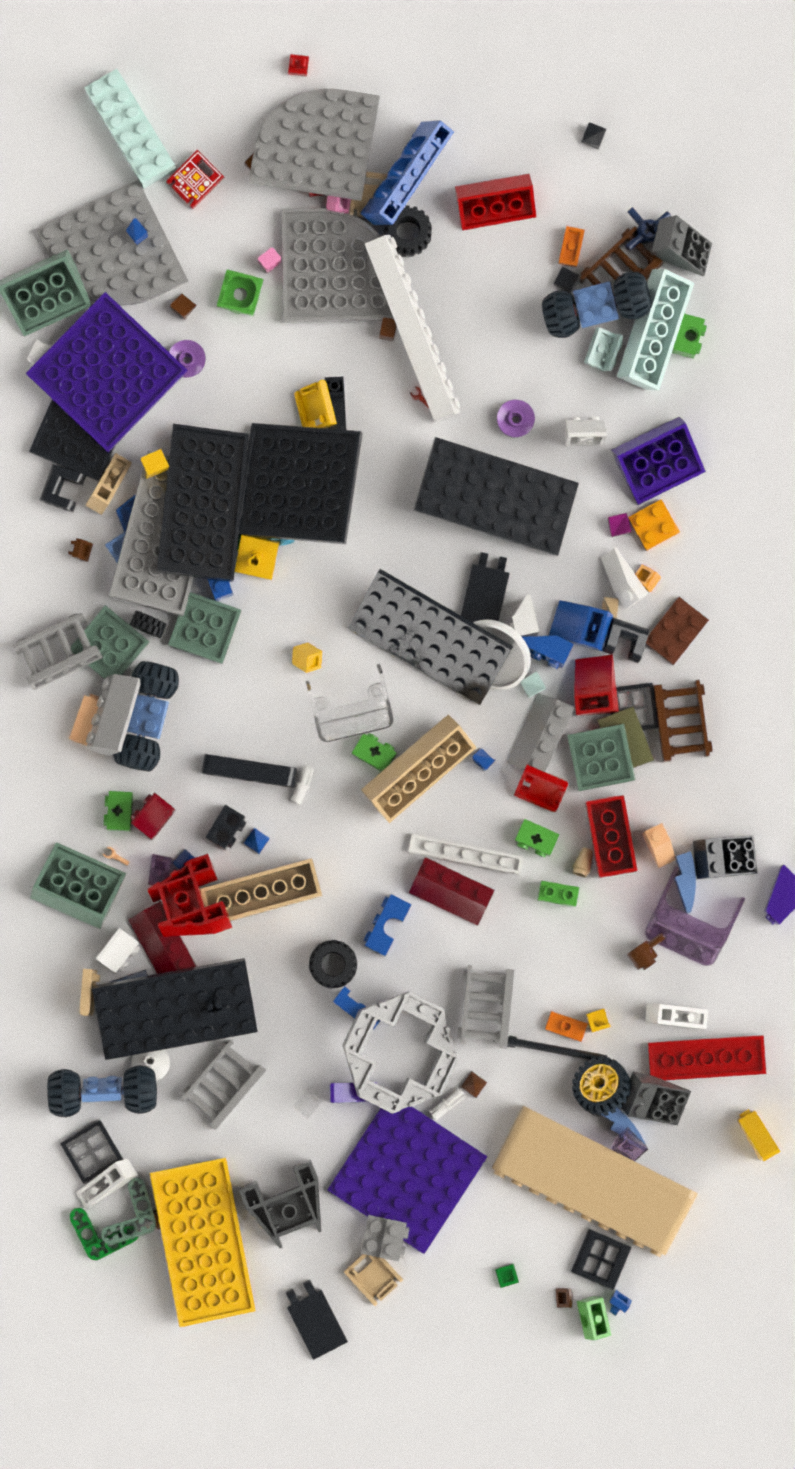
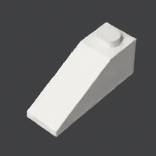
[601,547,649,609]
[645,1003,708,1029]
[76,1159,137,1209]

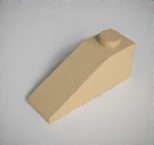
[85,453,132,515]

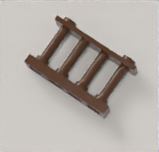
[579,226,665,307]
[653,680,713,763]

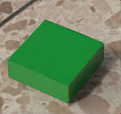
[495,1264,519,1288]

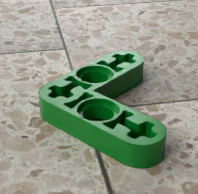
[70,1208,139,1261]

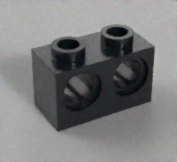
[206,804,247,850]

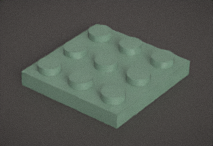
[168,592,242,664]
[70,605,150,679]
[567,724,636,791]

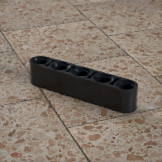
[201,754,297,788]

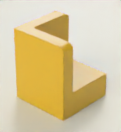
[140,449,169,479]
[292,642,322,673]
[586,1009,611,1033]

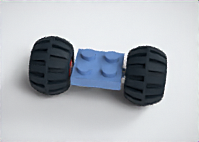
[542,272,651,338]
[113,661,179,772]
[47,1065,157,1118]

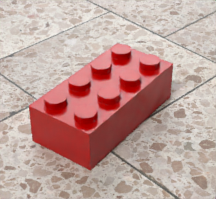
[585,795,638,879]

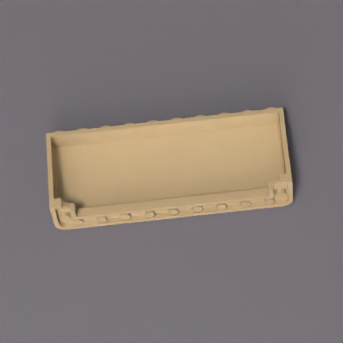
[492,1105,698,1257]

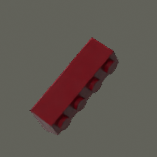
[409,857,495,926]
[128,901,197,974]

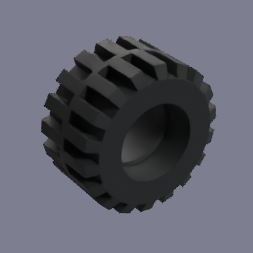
[384,205,432,257]
[309,940,357,989]

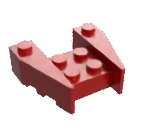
[147,854,233,937]

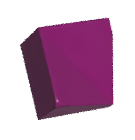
[607,513,631,537]

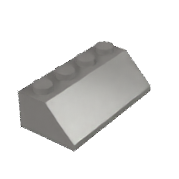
[86,674,141,756]
[507,694,575,772]

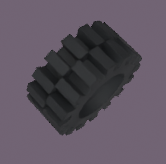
[129,610,167,638]

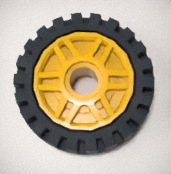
[572,1057,631,1116]

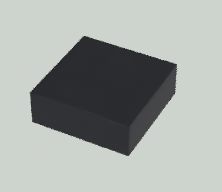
[554,266,579,293]

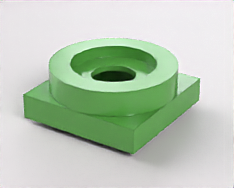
[217,269,264,317]

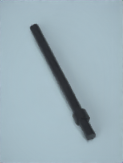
[492,1035,608,1060]

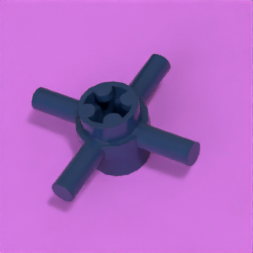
[625,207,671,251]

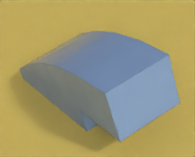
[674,851,696,914]
[601,1108,646,1148]

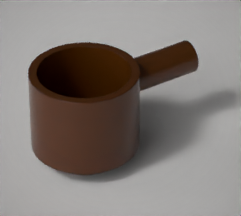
[627,933,666,970]

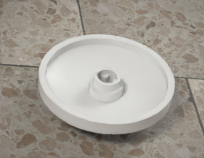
[473,620,531,690]

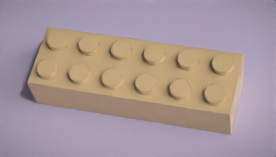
[361,714,476,823]
[200,858,322,921]

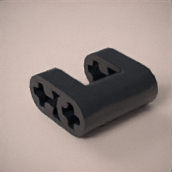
[39,464,86,512]
[602,617,649,663]

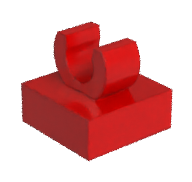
[288,54,309,77]

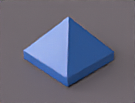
[244,828,270,854]

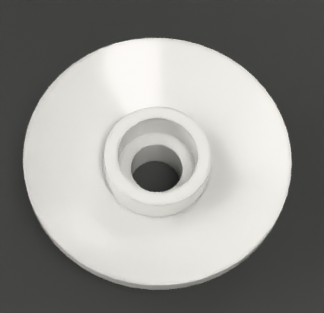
[131,1050,170,1082]

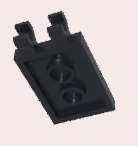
[461,552,510,622]
[286,1280,348,1360]

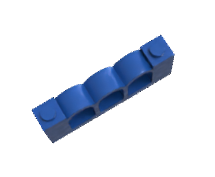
[360,120,454,225]

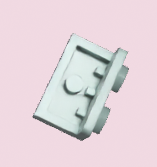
[584,327,623,371]

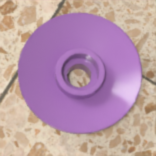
[169,340,206,378]
[497,399,535,437]

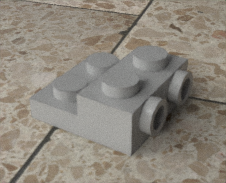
[360,1215,410,1261]

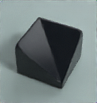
[581,122,606,149]

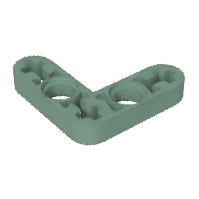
[101,1178,157,1245]

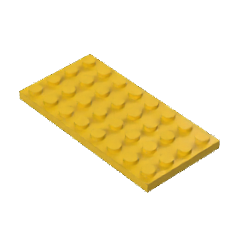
[149,1158,256,1327]

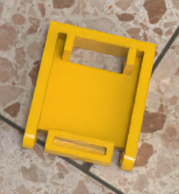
[294,380,337,428]

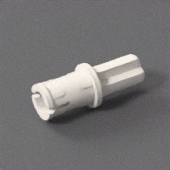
[290,766,315,804]
[429,1089,465,1121]

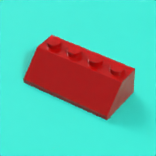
[455,174,536,230]

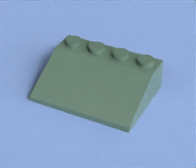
[0,249,92,336]
[30,842,126,929]

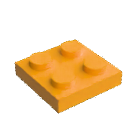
[628,499,680,551]

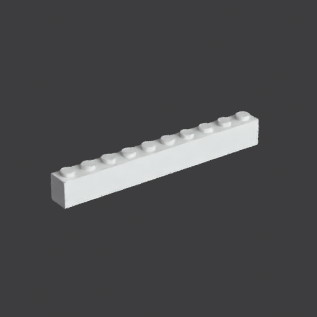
[365,235,460,422]

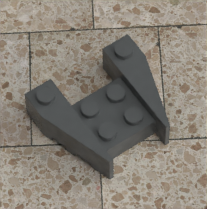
[239,1159,321,1248]

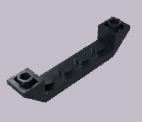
[325,376,346,430]

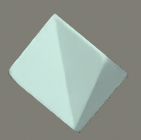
[520,672,546,698]

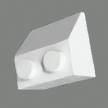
[509,594,539,637]
[96,928,140,974]

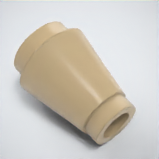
[572,848,593,878]

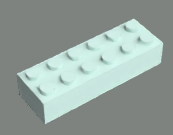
[84,69,176,189]
[617,269,694,390]

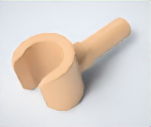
[103,847,129,866]

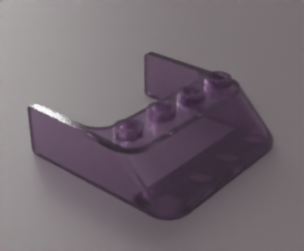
[645,866,745,966]

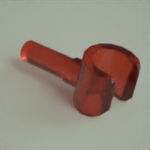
[410,386,429,408]

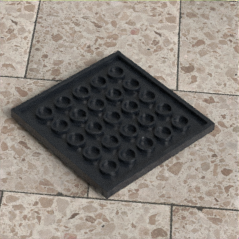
[238,423,363,544]

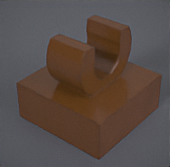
[68,538,93,562]

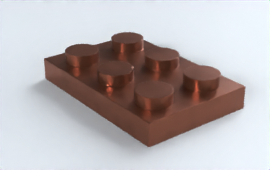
[646,597,709,666]

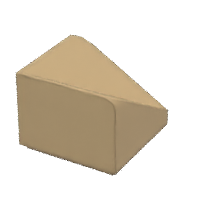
[602,597,619,618]

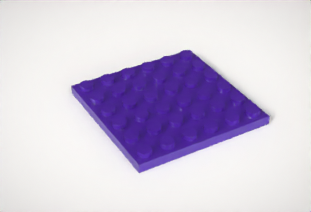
[26,292,188,453]
[327,1106,488,1254]

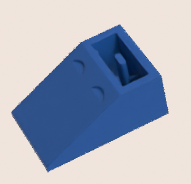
[549,600,614,651]
[522,636,574,670]

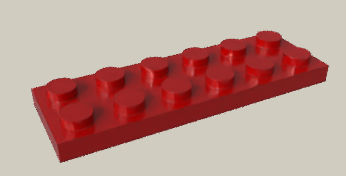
[648,1035,767,1081]

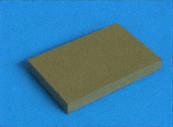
[597,706,654,768]

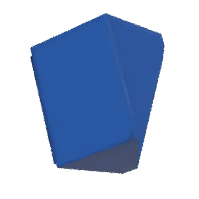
[126,218,148,245]
[472,749,496,771]

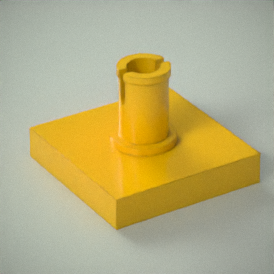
[235,535,280,580]

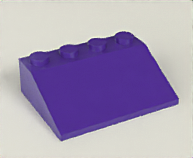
[611,417,706,505]

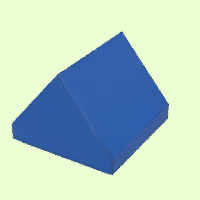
[172,849,195,869]

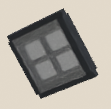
[610,683,659,730]
[60,1120,124,1184]
[571,1229,632,1290]

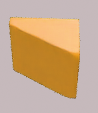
[635,564,661,592]

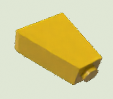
[737,1109,781,1161]

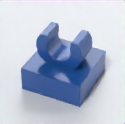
[609,1290,632,1316]

